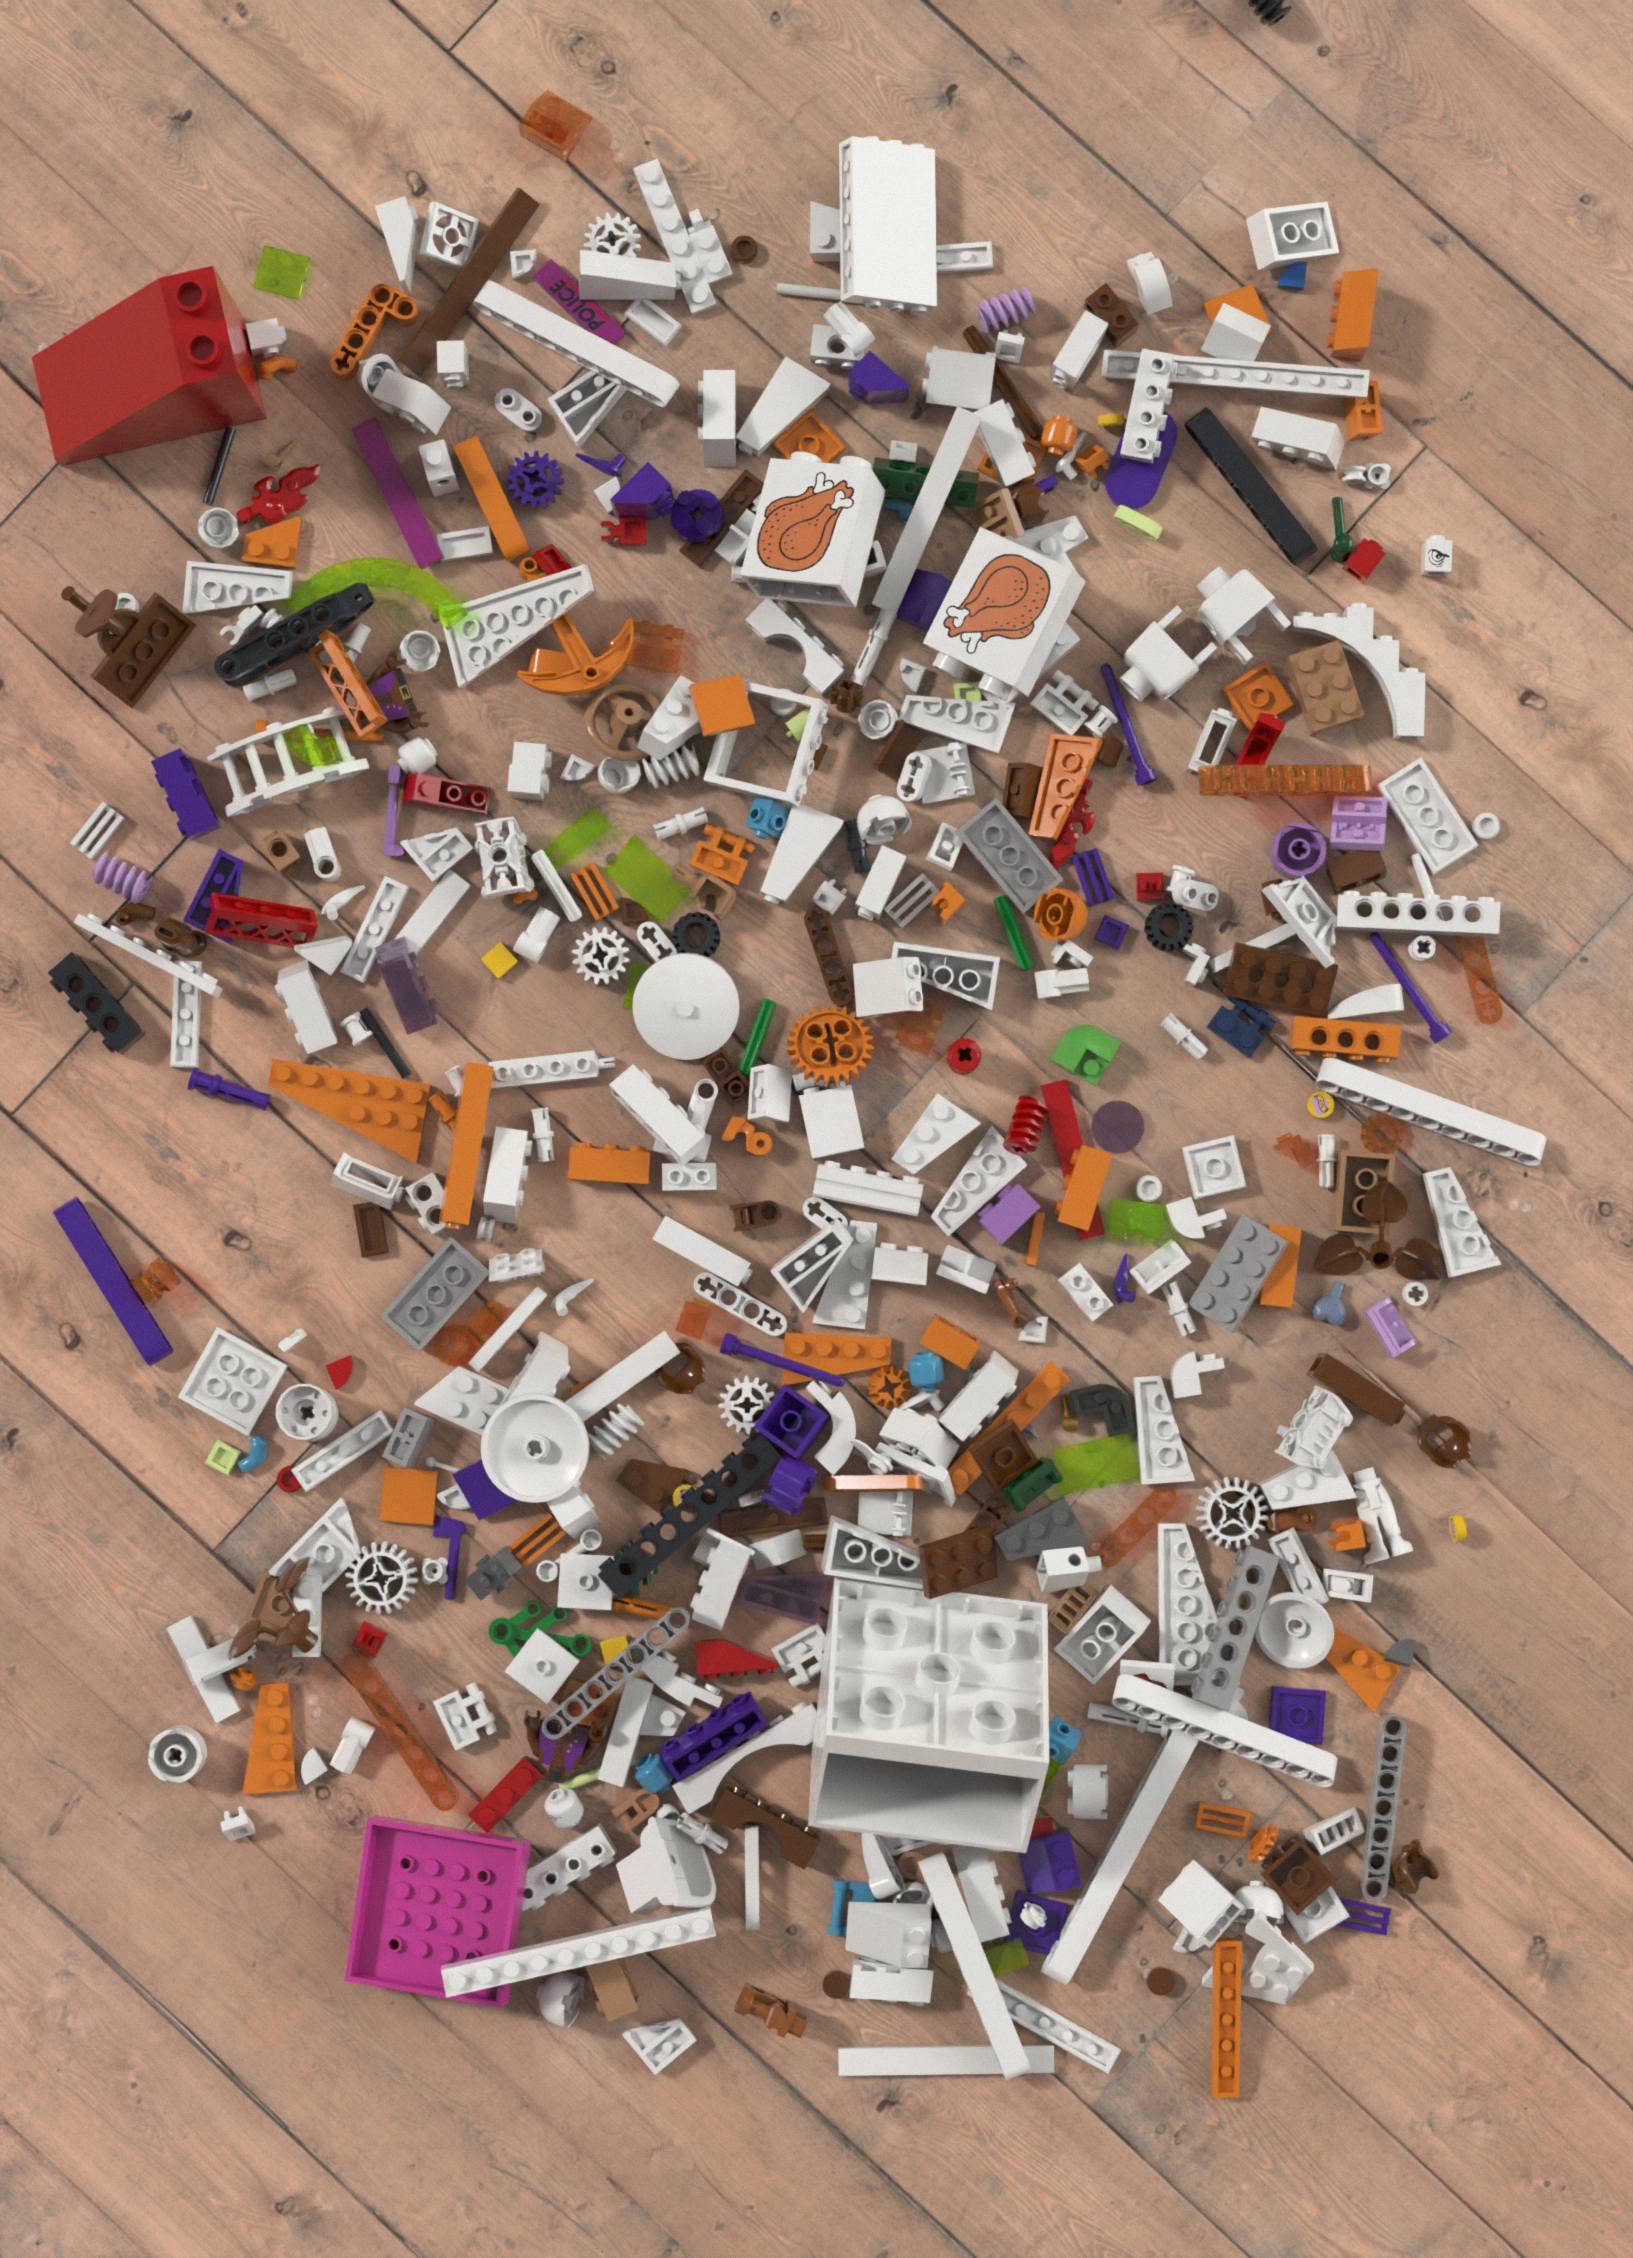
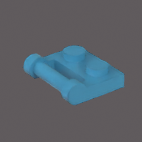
[827,1879,880,1936]

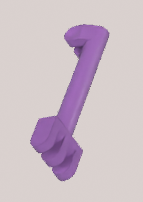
[383,764,406,857]

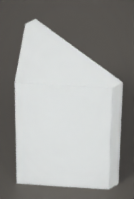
[1200,303,1271,361]

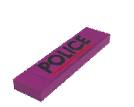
[533,259,626,345]

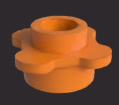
[510,875,538,904]
[230,1667,259,1690]

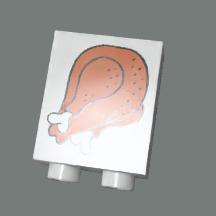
[740,452,885,608]
[923,527,1086,701]

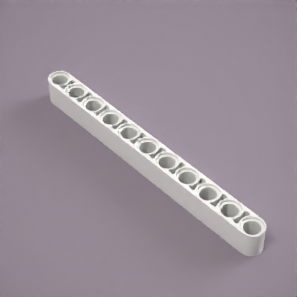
[1041,1729,1199,1985]

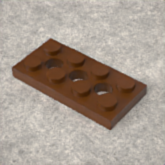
[1222,942,1339,1017]

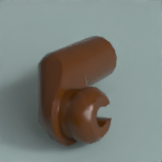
[116,902,156,926]

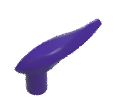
[575,453,627,477]
[1114,1253,1136,1304]

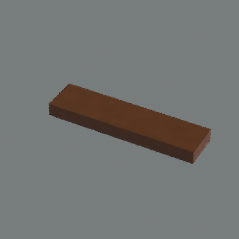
[679,469,764,568]
[719,1497,828,1538]

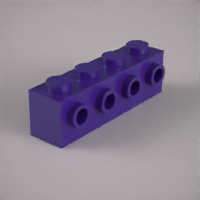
[659,1691,769,1782]

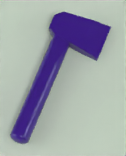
[433,1515,466,1600]

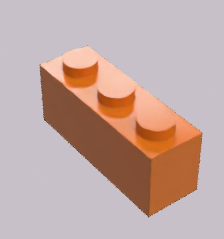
[568,1142,652,1185]
[1053,1145,1113,1232]
[1256,1224,1302,1308]

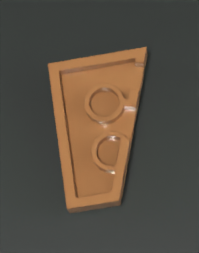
[244,1568,330,1645]

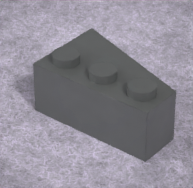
[994,1496,1091,1561]

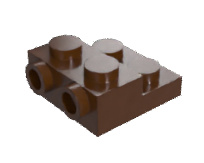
[1260,1837,1338,1916]

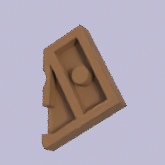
[967,488,1026,538]

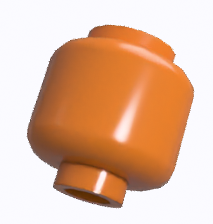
[1040,416,1078,457]

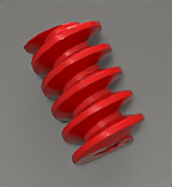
[946,1038,982,1075]
[1002,1095,1050,1156]

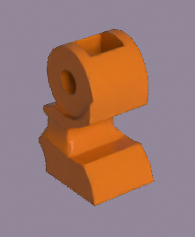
[720,1116,772,1156]

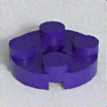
[670,489,724,543]

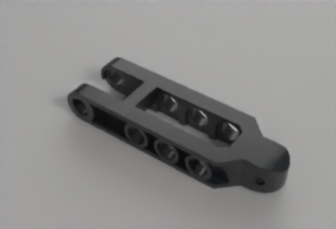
[214,582,375,688]

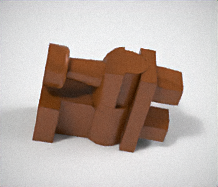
[734,1983,807,2038]

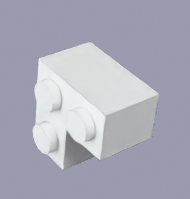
[372,368,451,435]
[507,742,552,801]
[879,1407,959,1469]

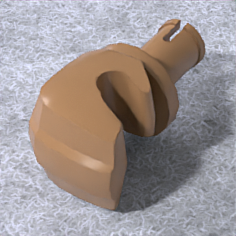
[671,864,736,921]

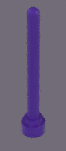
[1101,664,1158,786]
[1369,932,1453,1044]
[720,1333,845,1387]

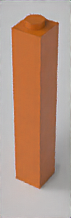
[439,1062,494,1230]

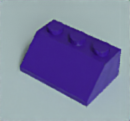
[610,462,674,520]

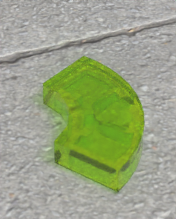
[283,724,343,766]

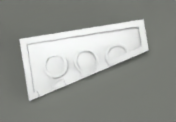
[1004,515,1089,560]
[182,561,293,614]
[898,695,1016,755]
[930,1126,1027,1236]
[1422,1167,1501,1277]
[812,1220,877,1329]
[1133,1375,1195,1485]

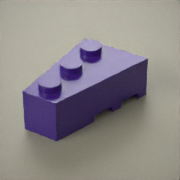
[151,748,222,841]
[183,849,243,945]

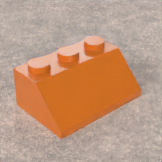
[1327,268,1379,361]

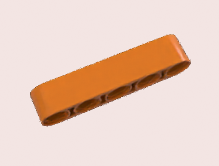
[453,435,531,562]

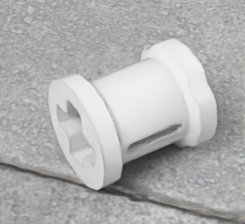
[1083,705,1118,739]
[1165,865,1195,894]
[1408,936,1436,961]
[339,1012,373,1047]

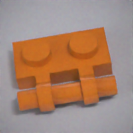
[689,824,756,886]

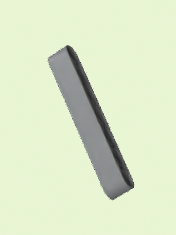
[542,1606,690,1740]
[1359,1713,1406,1902]

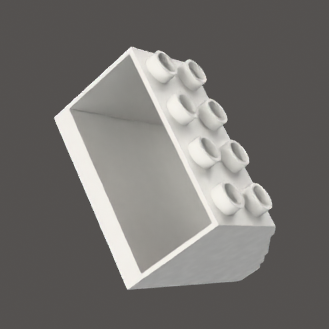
[808,1577,1049,1853]

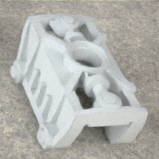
[474,816,535,900]
[1274,1385,1353,1469]

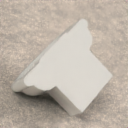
[616,1817,716,1915]

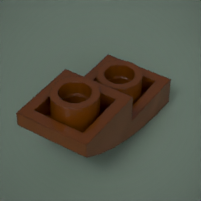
[700,1046,750,1106]

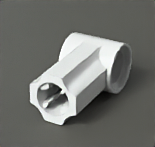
[823,301,875,357]
[304,827,341,882]
[513,906,561,963]
[1035,968,1089,999]
[686,1078,718,1131]
[330,1716,376,1774]

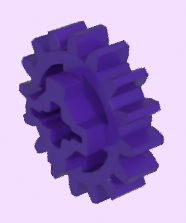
[506,450,564,510]

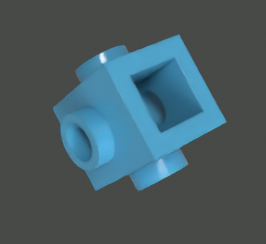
[745,796,791,840]
[1049,1716,1083,1765]

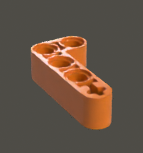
[330,283,419,381]

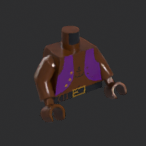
[354,649,429,734]
[524,1710,608,1783]

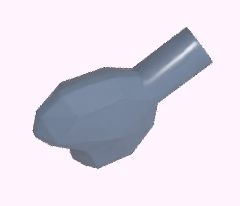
[1312,1281,1347,1326]

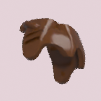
[1002,479,1049,529]
[655,1342,706,1394]
[1418,1414,1471,1469]
[1390,1839,1440,1900]

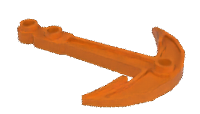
[516,557,634,696]

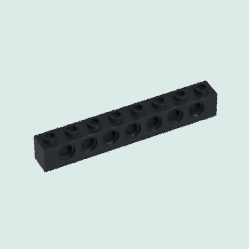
[597,1434,782,1600]

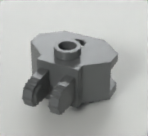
[464,1545,523,1601]

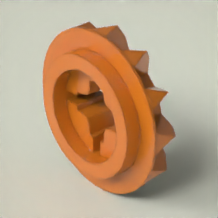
[868,1366,911,1409]
[1247,1824,1279,1864]

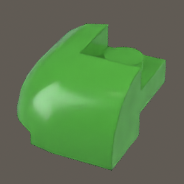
[1049,1024,1121,1086]

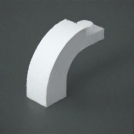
[806,1380,856,1475]

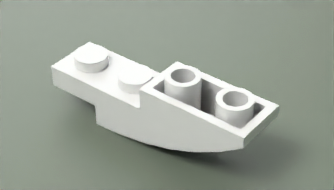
[630,1641,724,1708]

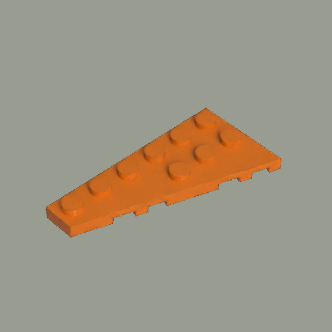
[268,1059,431,1164]

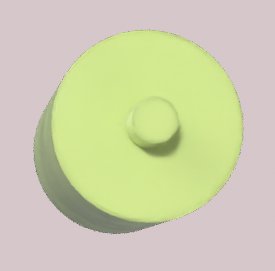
[785,707,810,742]

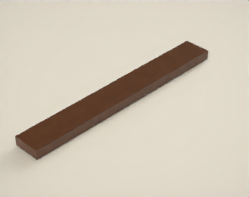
[398,188,540,377]

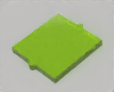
[253,245,310,300]

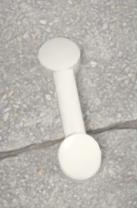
[536,1529,603,1582]

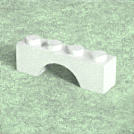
[745,598,844,697]

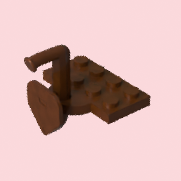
[61,586,196,709]

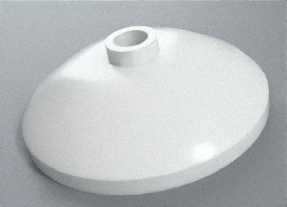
[1255,1592,1334,1669]

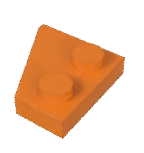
[242,516,302,569]

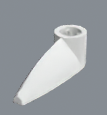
[1328,984,1404,1020]
[862,1833,904,1900]

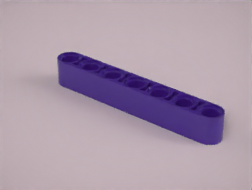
[53,1197,174,1367]

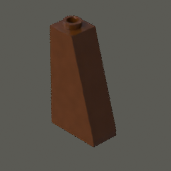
[1306,1352,1406,1427]

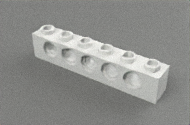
[1336,891,1501,937]

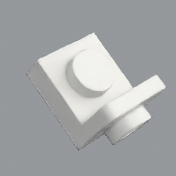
[1050,940,1094,968]

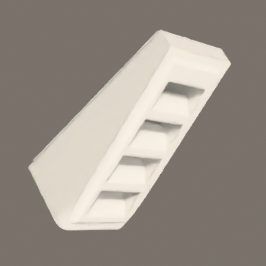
[1303,1807,1366,1855]

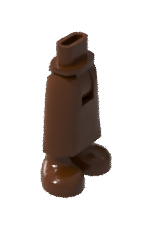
[154,919,207,958]

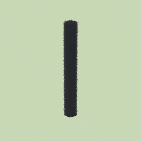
[202,427,236,505]
[360,1007,412,1080]

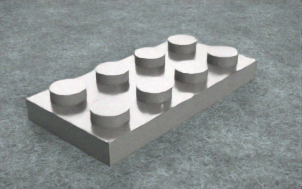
[955,798,1064,914]
[1188,1214,1289,1333]
[380,1237,489,1352]

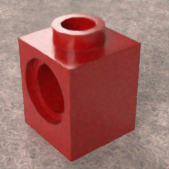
[1342,538,1386,584]

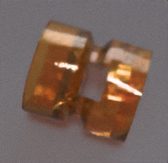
[130,1256,182,1306]

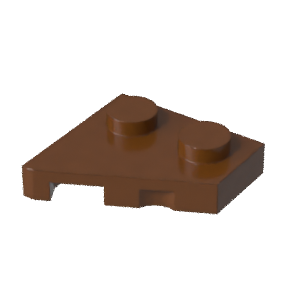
[615,1459,689,1513]

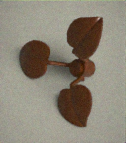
[1314,1181,1441,1280]
[228,1556,318,1661]

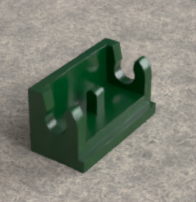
[1001,1457,1063,1513]

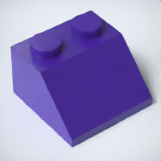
[848,351,910,404]
[753,1384,831,1460]
[1018,1827,1082,1893]

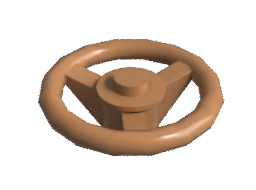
[584,683,661,761]

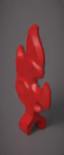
[236,464,321,525]
[1046,778,1095,871]

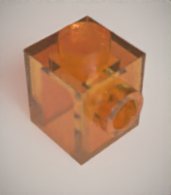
[675,1297,712,1340]

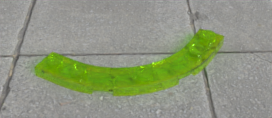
[283,557,468,631]

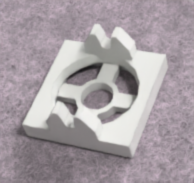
[419,202,479,270]

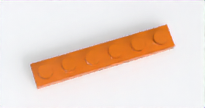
[947,1360,1070,1496]
[1211,1937,1242,2098]

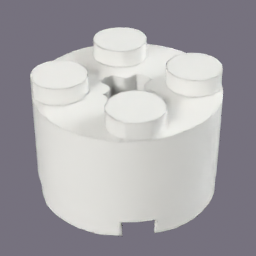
[148,1725,207,1783]
[1068,1764,1108,1819]

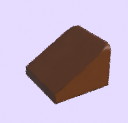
[1096,734,1123,768]

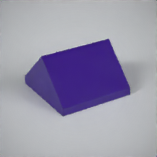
[896,569,953,632]

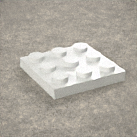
[178,1327,288,1436]

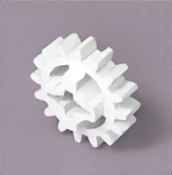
[584,212,641,258]
[572,927,630,985]
[718,1376,774,1434]

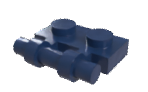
[1206,996,1276,1059]

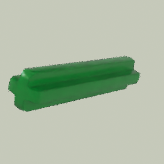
[994,895,1034,971]
[739,999,776,1076]

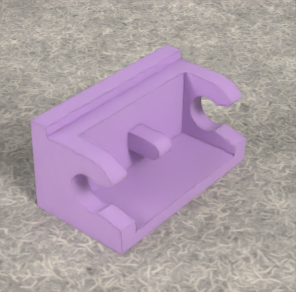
[1363,1296,1416,1357]

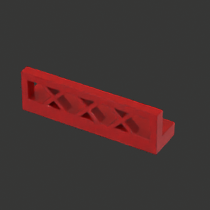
[205,892,318,948]

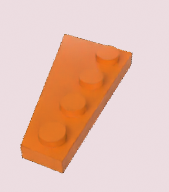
[1028,733,1103,840]
[782,1333,891,1386]

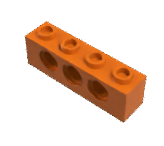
[1289,1016,1401,1063]

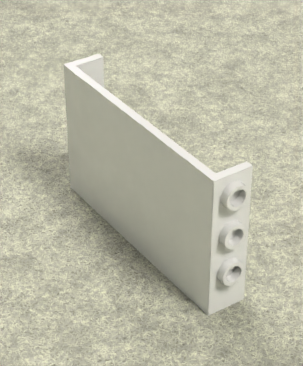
[839,136,937,315]

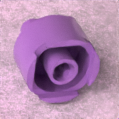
[1269,823,1326,879]

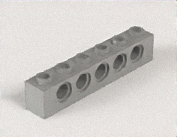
[1191,1546,1280,1711]

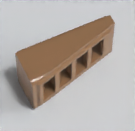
[1048,1582,1099,1636]

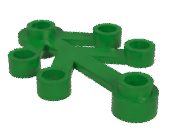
[489,1600,592,1658]

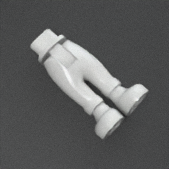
[1353,1467,1413,1564]

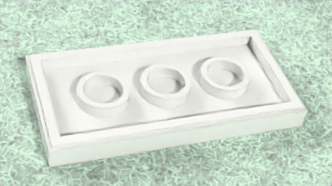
[1375,757,1479,875]

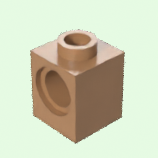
[260,831,304,874]

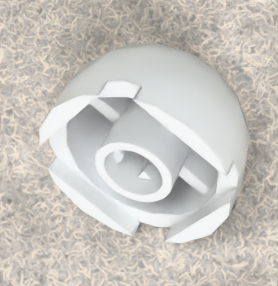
[857,795,912,845]
[1234,1881,1284,1926]
[536,1972,586,2028]

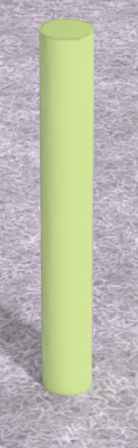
[558,1755,637,1789]

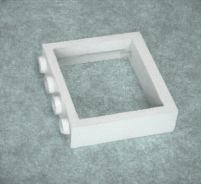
[703,681,829,807]

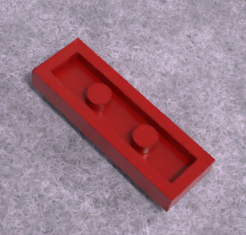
[468,1756,544,1833]

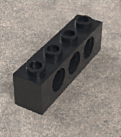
[48,952,146,1054]

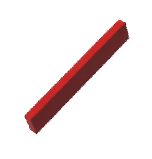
[1041,1079,1105,1241]

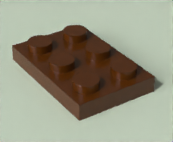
[918,1525,998,1600]

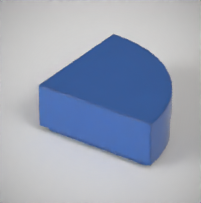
[1277,262,1307,290]

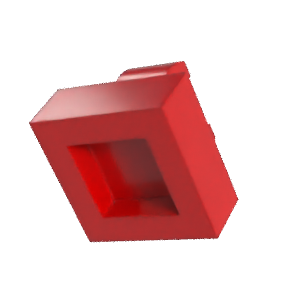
[1136,873,1164,901]
[351,1621,388,1658]

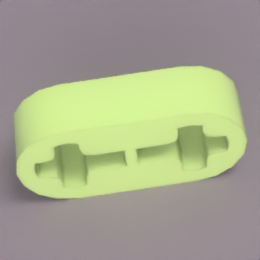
[1113,505,1163,541]

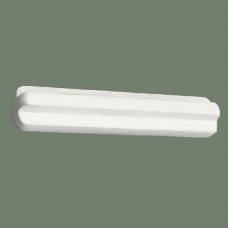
[531,850,582,922]

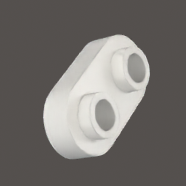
[495,388,543,433]
[1172,879,1219,911]

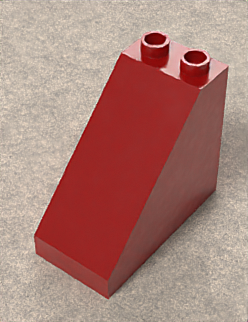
[32,266,267,466]

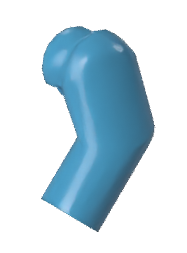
[883,496,913,525]
[238,1435,268,1474]

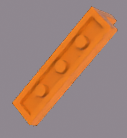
[308,630,388,739]

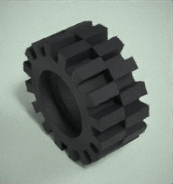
[1144,902,1194,952]
[672,912,720,958]

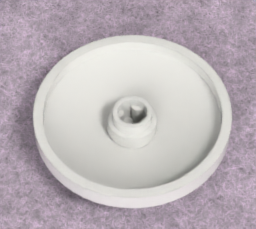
[633,953,740,1060]
[481,1394,589,1503]

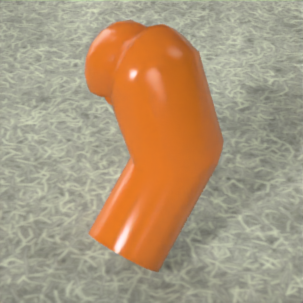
[258,355,298,380]

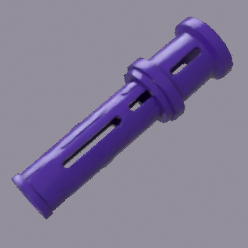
[187,1067,271,1111]

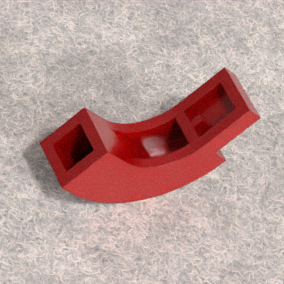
[1222,712,1286,800]

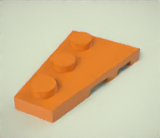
[1325,1627,1401,1713]

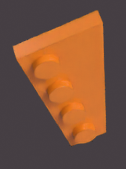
[242,1682,297,1795]

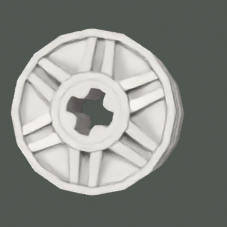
[276,1384,339,1442]

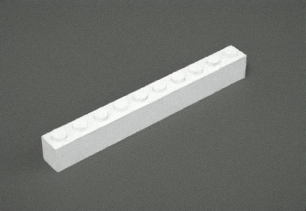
[441,1906,716,1998]

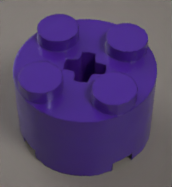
[762,1454,818,1517]

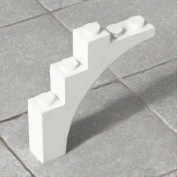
[1290,603,1425,740]

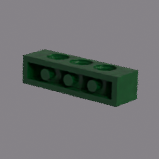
[872,457,979,509]

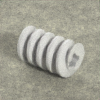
[642,743,700,788]
[588,1403,645,1460]

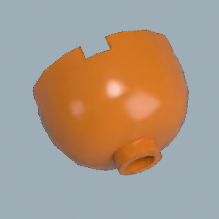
[1034,888,1088,942]

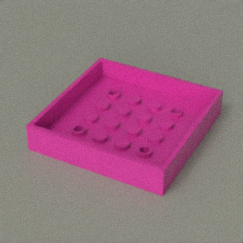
[345,1815,531,2008]

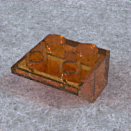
[518,90,593,163]

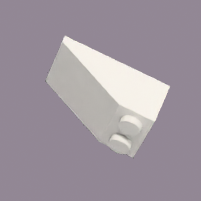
[375,196,421,295]
[1246,202,1339,271]
[871,1243,928,1286]
[1054,1585,1151,1685]
[845,1902,931,1968]

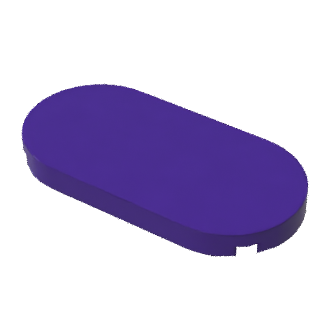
[1105,411,1177,510]

